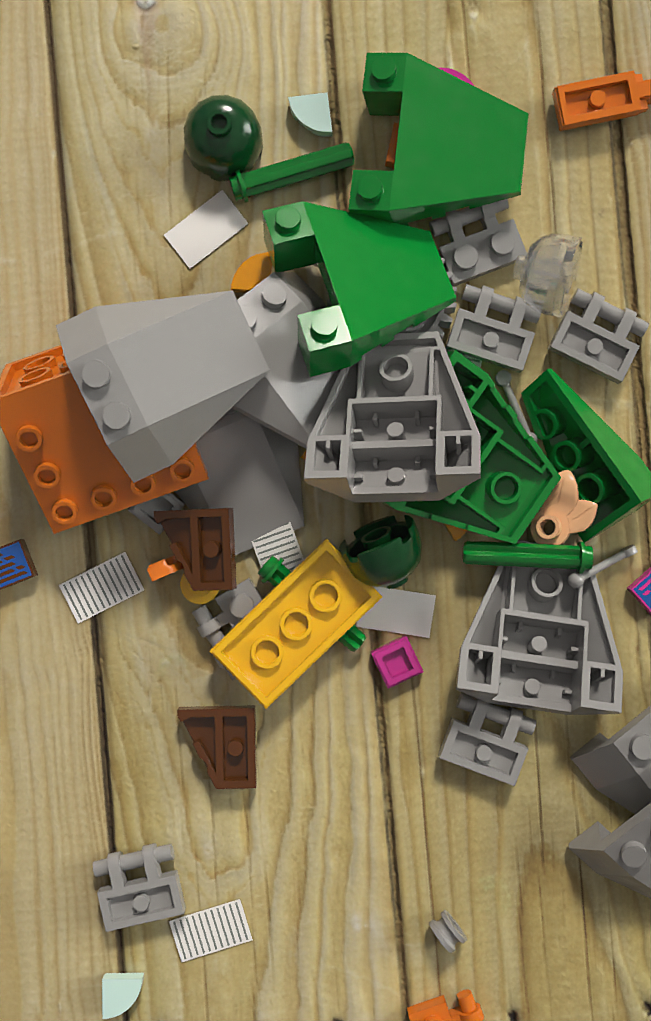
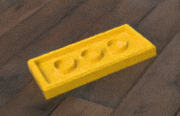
[210,538,382,709]

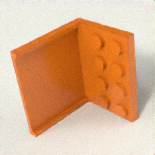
[0,345,209,534]

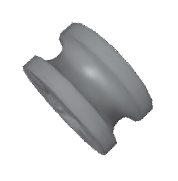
[429,910,467,953]

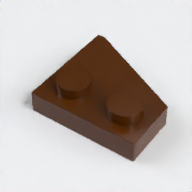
[154,508,237,591]
[177,705,257,789]

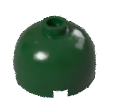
[184,95,263,181]
[339,515,422,589]

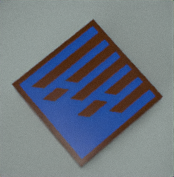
[0,539,38,590]

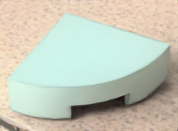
[288,92,332,137]
[102,973,144,1019]

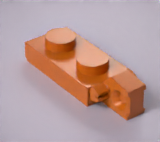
[552,70,651,131]

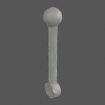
[495,370,538,442]
[568,545,638,588]

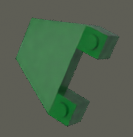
[348,53,529,226]
[262,201,456,377]
[381,350,561,544]

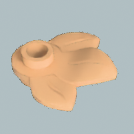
[530,470,598,545]

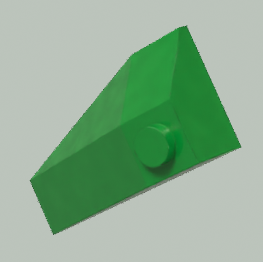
[521,368,651,543]

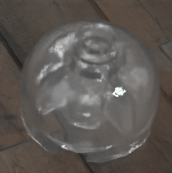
[513,234,583,318]

